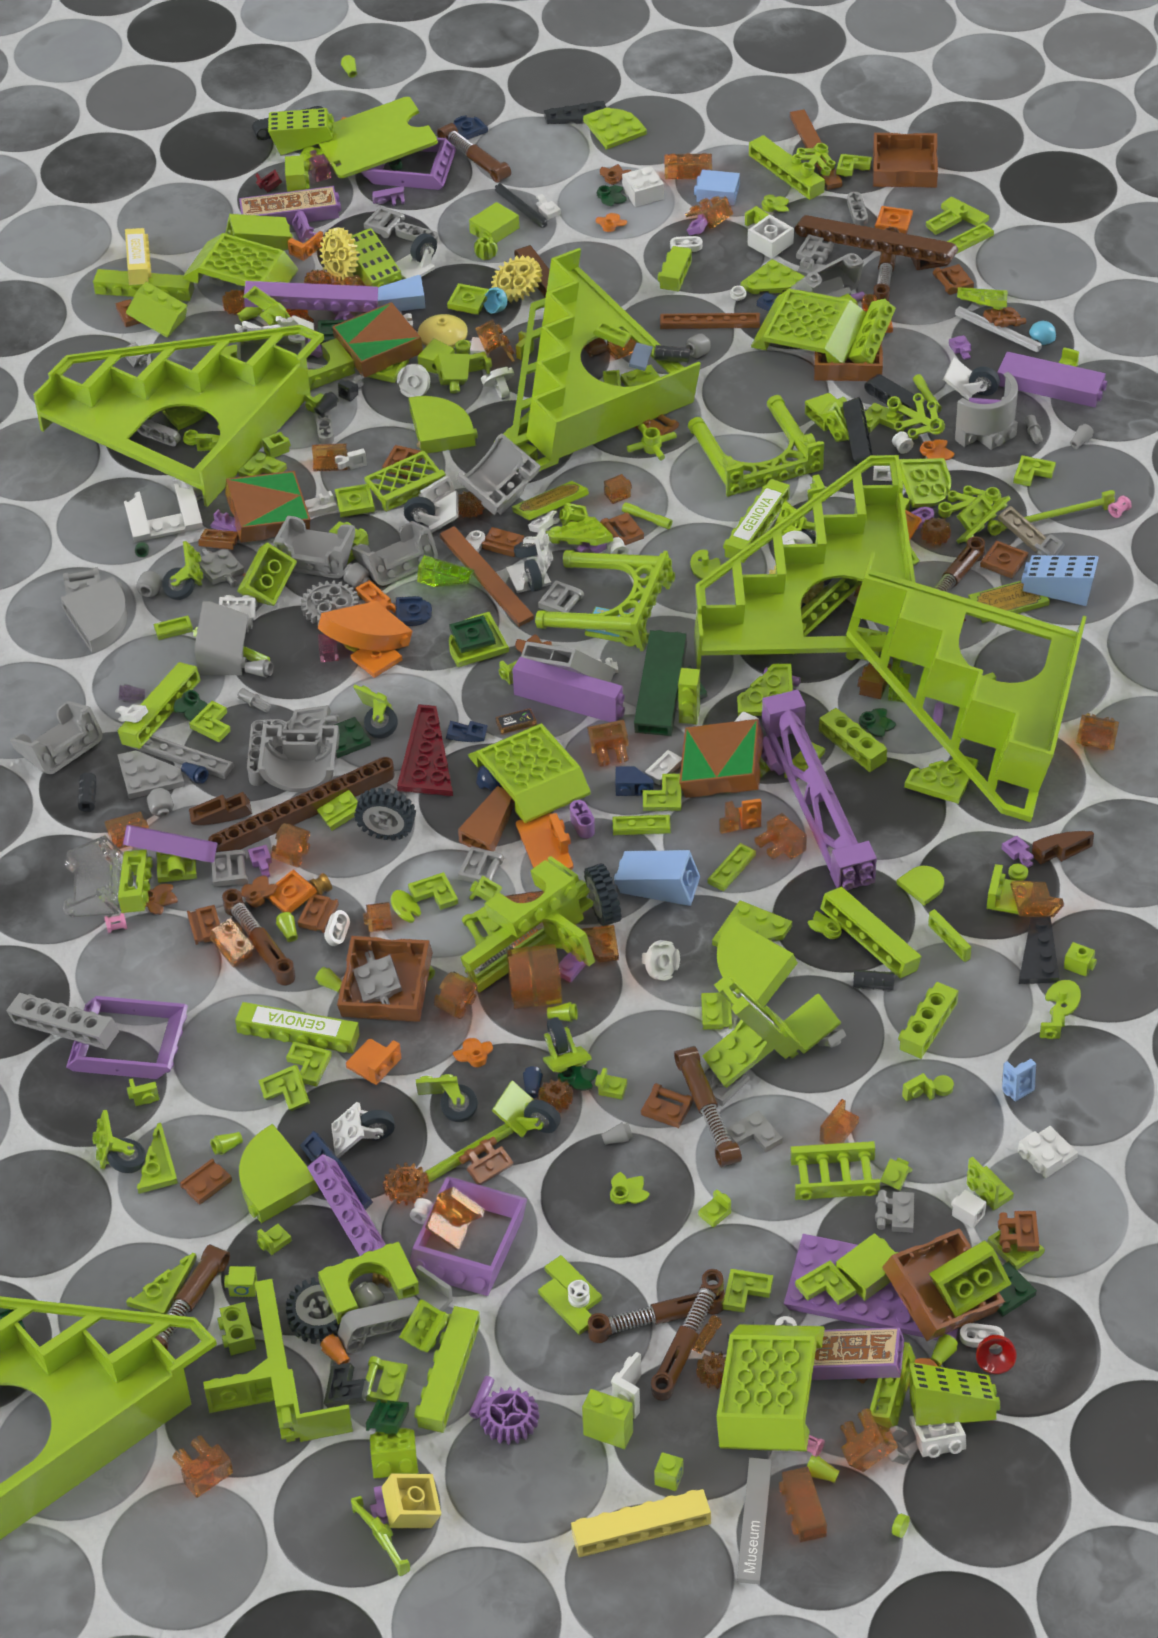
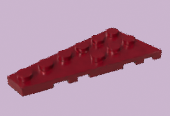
[397,704,453,796]

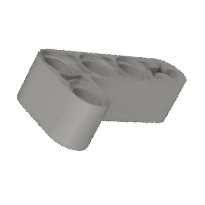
[247,719,287,786]
[337,1297,419,1354]

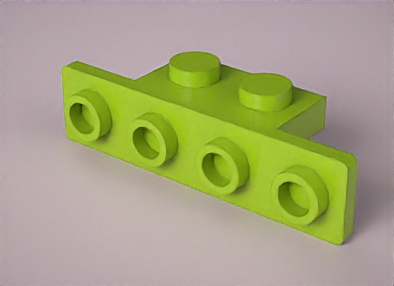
[956,494,1011,544]

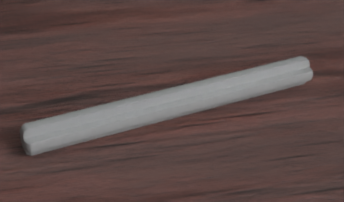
[955,306,1042,352]

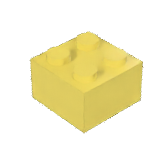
[381,1474,442,1528]

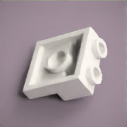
[1018,1126,1078,1178]
[909,1416,966,1458]

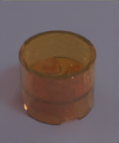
[507,944,562,1009]

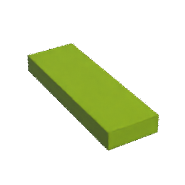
[941,196,989,226]
[947,223,994,254]
[612,815,671,835]
[707,843,756,892]
[928,909,972,962]
[544,1255,602,1311]
[538,1278,591,1335]

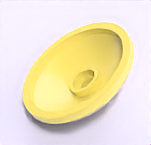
[418,314,468,348]

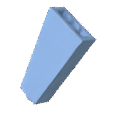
[378,275,425,311]

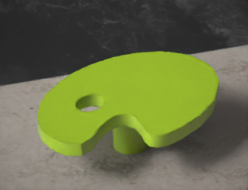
[690,549,721,580]
[390,890,421,923]
[1045,980,1081,1016]

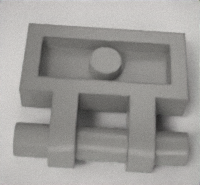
[796,235,834,265]
[875,1190,914,1233]

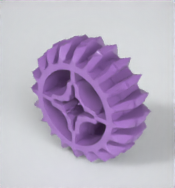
[479,1386,540,1445]

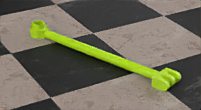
[987,490,1115,536]

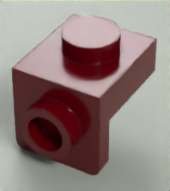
[255,170,282,193]

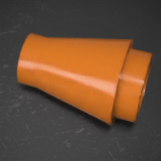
[320,1334,350,1365]

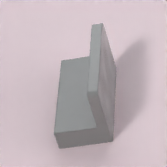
[814,277,851,297]
[412,1265,453,1311]

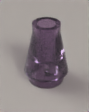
[119,684,146,702]

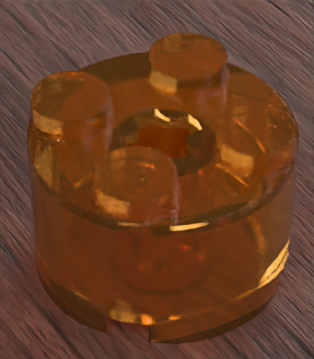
[271,823,311,868]
[434,971,477,1019]

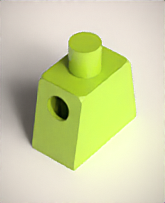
[417,338,455,374]
[434,354,470,394]
[805,393,847,431]

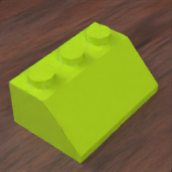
[126,282,188,338]
[237,542,297,606]
[929,1240,1011,1318]

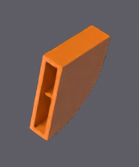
[318,601,413,651]

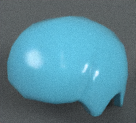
[484,287,507,314]
[1029,321,1056,345]

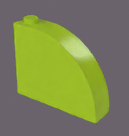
[409,396,478,454]
[717,919,798,1008]
[239,1124,319,1223]

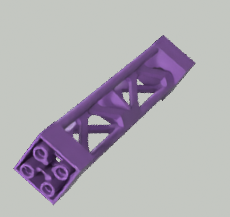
[762,690,877,890]

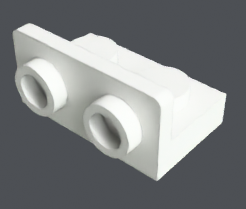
[219,595,257,620]

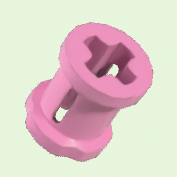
[1108,495,1132,518]
[104,913,127,934]
[807,1435,825,1457]

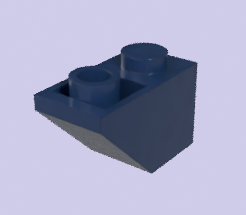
[615,766,654,796]

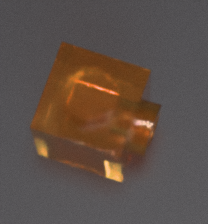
[604,474,632,504]
[363,902,392,932]

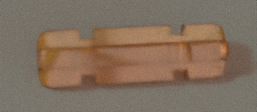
[693,1315,722,1353]

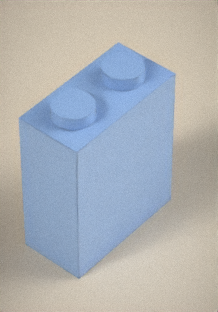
[694,170,740,206]

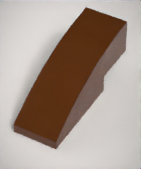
[189,792,252,825]
[1032,831,1094,865]

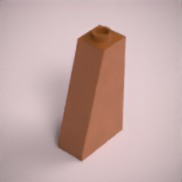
[458,786,514,852]

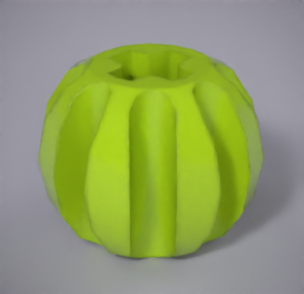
[474,236,498,260]

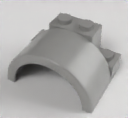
[955,372,1018,450]
[457,433,541,515]
[258,725,340,792]

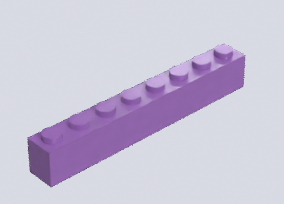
[244,281,378,312]

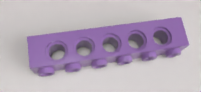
[307,1154,386,1256]

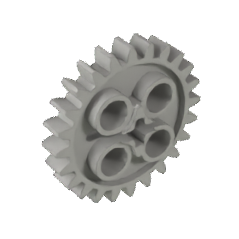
[301,580,359,624]

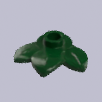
[596,185,627,206]
[173,690,208,722]
[859,708,896,737]
[558,1065,598,1091]

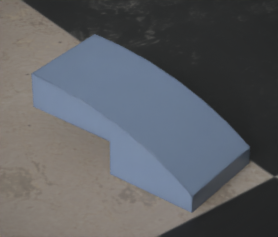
[629,343,653,371]

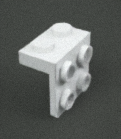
[611,1352,641,1419]

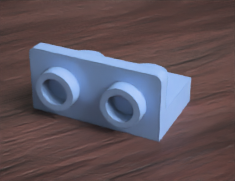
[1002,1059,1036,1102]

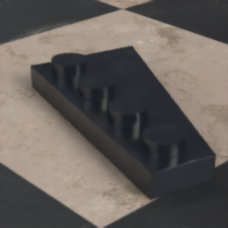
[544,101,606,124]
[1019,916,1059,984]

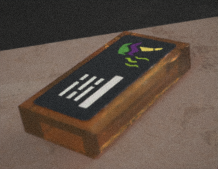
[495,708,537,734]

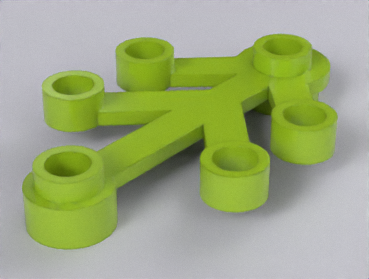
[791,143,836,177]
[887,393,945,440]
[938,486,1001,518]

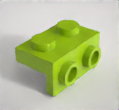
[821,401,849,442]
[399,1299,449,1353]

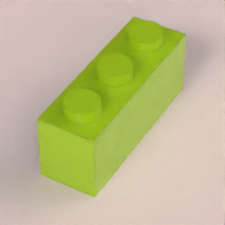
[657,246,692,292]
[678,668,700,724]

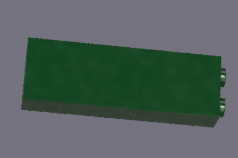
[634,630,687,736]

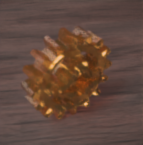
[383,1162,429,1206]

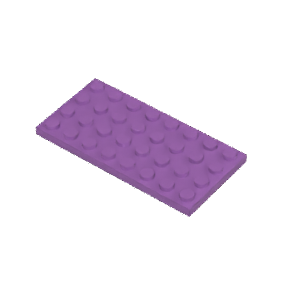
[784,1234,959,1340]

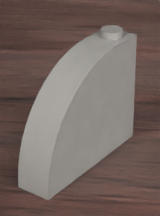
[61,577,128,654]
[521,641,615,682]

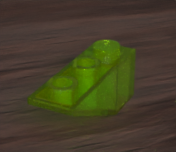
[417,555,474,587]

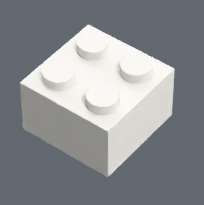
[622,166,664,207]
[748,215,794,259]

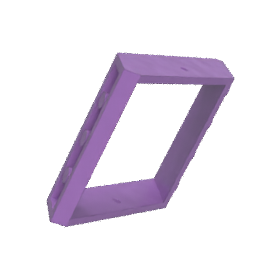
[361,138,456,190]
[66,996,188,1079]
[409,1176,527,1296]

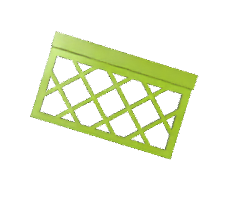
[364,451,446,512]

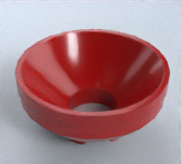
[976,1335,1017,1374]

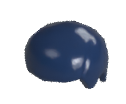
[476,765,502,791]

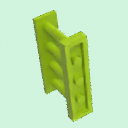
[790,1141,880,1200]

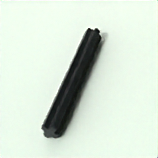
[495,183,548,228]

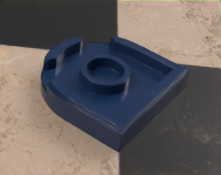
[453,115,488,140]
[396,596,432,626]

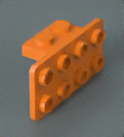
[516,813,574,870]

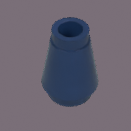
[181,762,209,784]
[523,1066,543,1099]

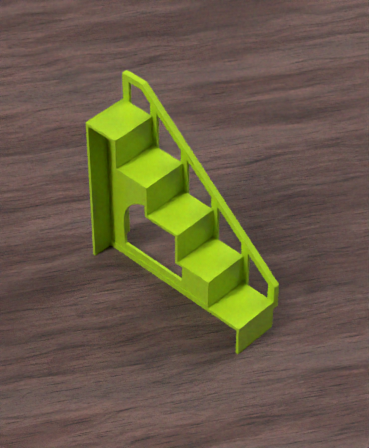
[511,248,701,471]
[33,325,324,507]
[694,455,917,669]
[846,551,1087,822]
[0,1296,217,1540]

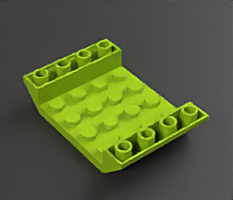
[183,233,298,286]
[751,288,866,363]
[468,723,591,823]
[716,1324,825,1452]

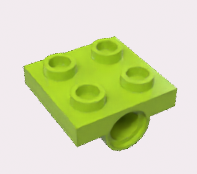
[156,852,197,883]

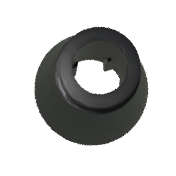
[314,392,339,416]

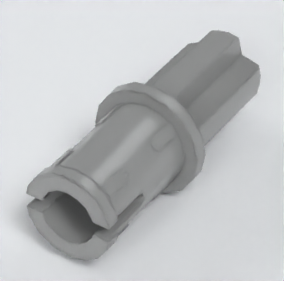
[1025,415,1043,444]
[238,688,271,713]

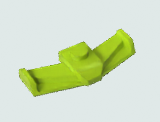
[243,286,290,326]
[351,1496,411,1576]

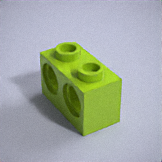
[217,1302,256,1355]

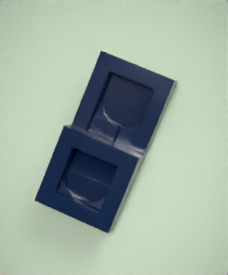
[446,720,488,742]

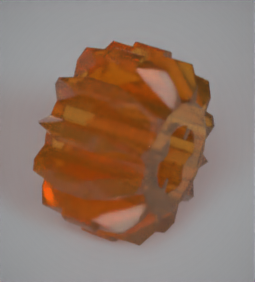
[304,269,332,285]
[222,288,245,315]
[458,491,484,518]
[921,517,951,546]
[539,1078,573,1113]
[696,1350,726,1390]

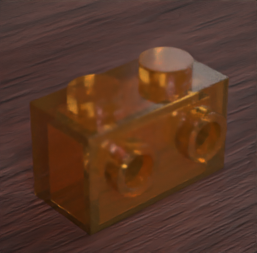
[210,918,254,968]

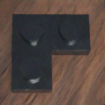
[323,1363,370,1408]

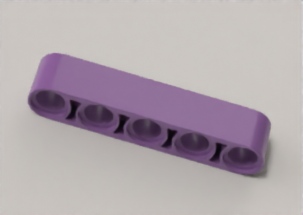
[123,825,217,862]

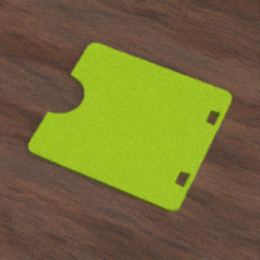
[318,97,438,178]

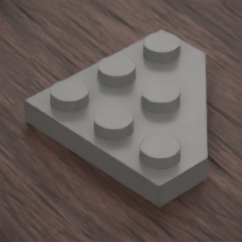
[118,750,184,799]

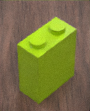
[469,202,520,242]
[836,1233,898,1301]
[582,1389,633,1450]

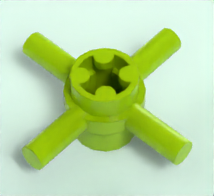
[627,424,677,461]

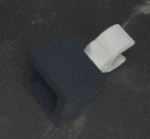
[338,374,364,402]

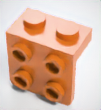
[346,1039,402,1085]

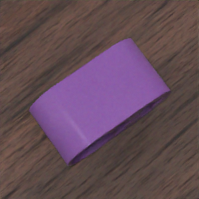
[570,800,595,839]

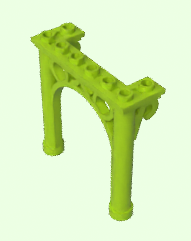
[688,395,824,497]
[535,550,675,651]

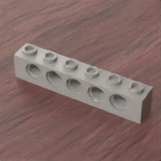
[6,993,119,1049]

